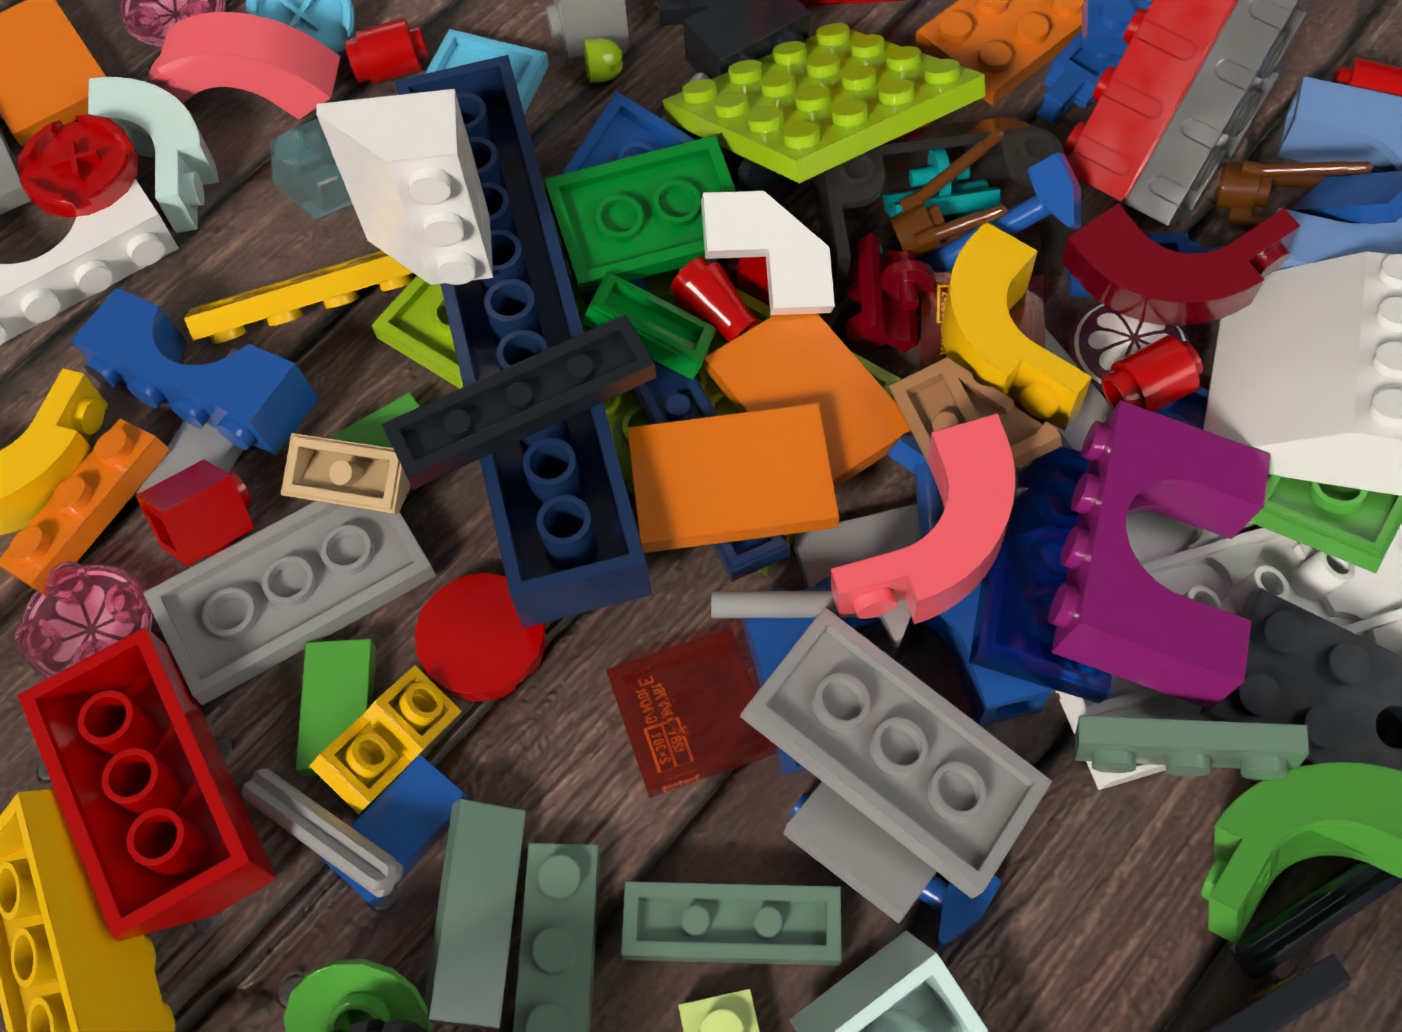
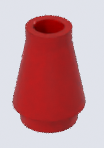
[670,256,758,342]

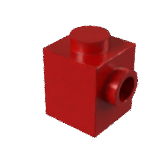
[135,459,255,566]

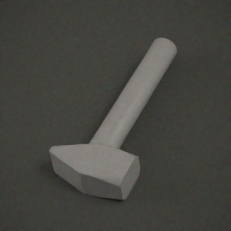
[711,591,911,647]

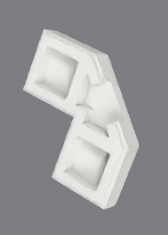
[701,191,835,315]

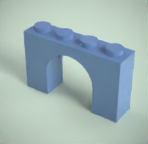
[1275,76,1402,271]

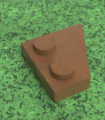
[889,357,1062,472]

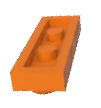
[0,418,170,597]

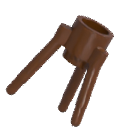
[890,128,1008,258]
[1215,160,1373,228]

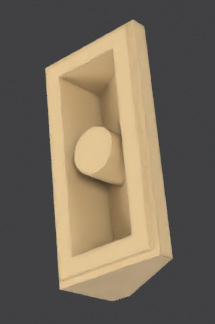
[281,433,411,514]

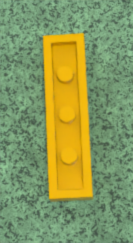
[184,250,414,344]

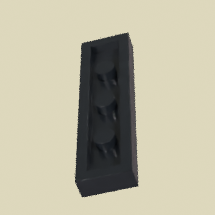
[382,314,657,490]

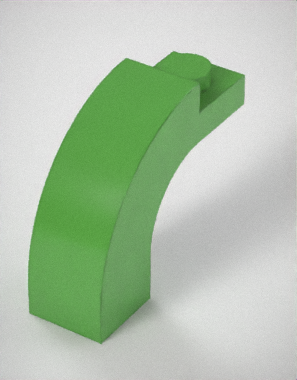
[1201,762,1402,944]

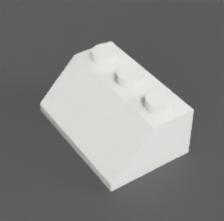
[316,89,493,285]

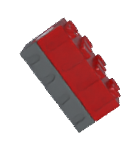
[1063,0,1315,226]

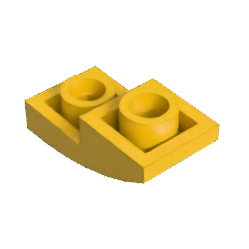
[309,665,462,815]

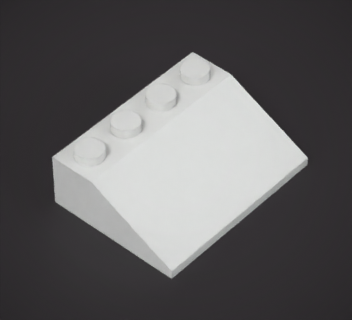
[1203,251,1402,496]

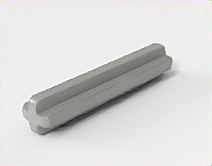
[242,768,403,897]

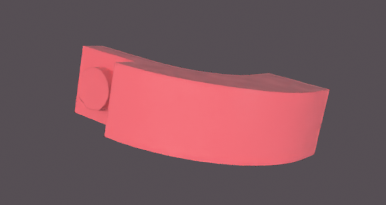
[148,12,340,120]
[831,414,1015,624]

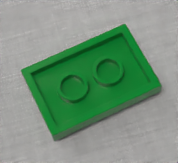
[544,135,736,295]

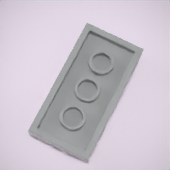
[143,501,436,706]
[739,607,1052,899]

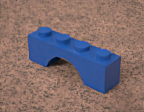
[71,288,319,455]

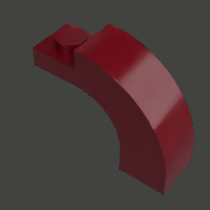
[1062,203,1300,326]

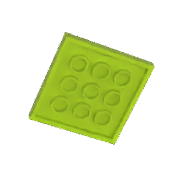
[663,23,986,183]

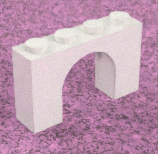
[0,179,179,346]

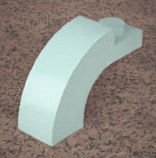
[88,77,219,233]

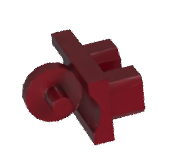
[844,233,935,352]

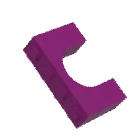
[1049,400,1270,710]

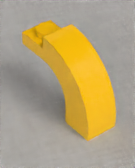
[942,222,1092,431]
[0,368,108,536]

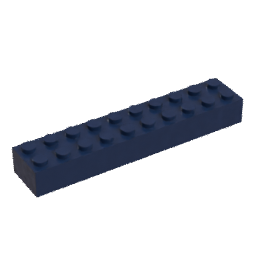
[395,55,652,628]

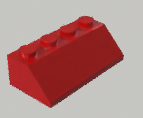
[17,627,277,941]

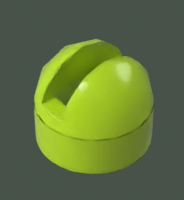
[583,38,623,84]

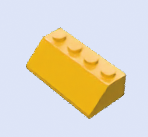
[0,789,175,1032]

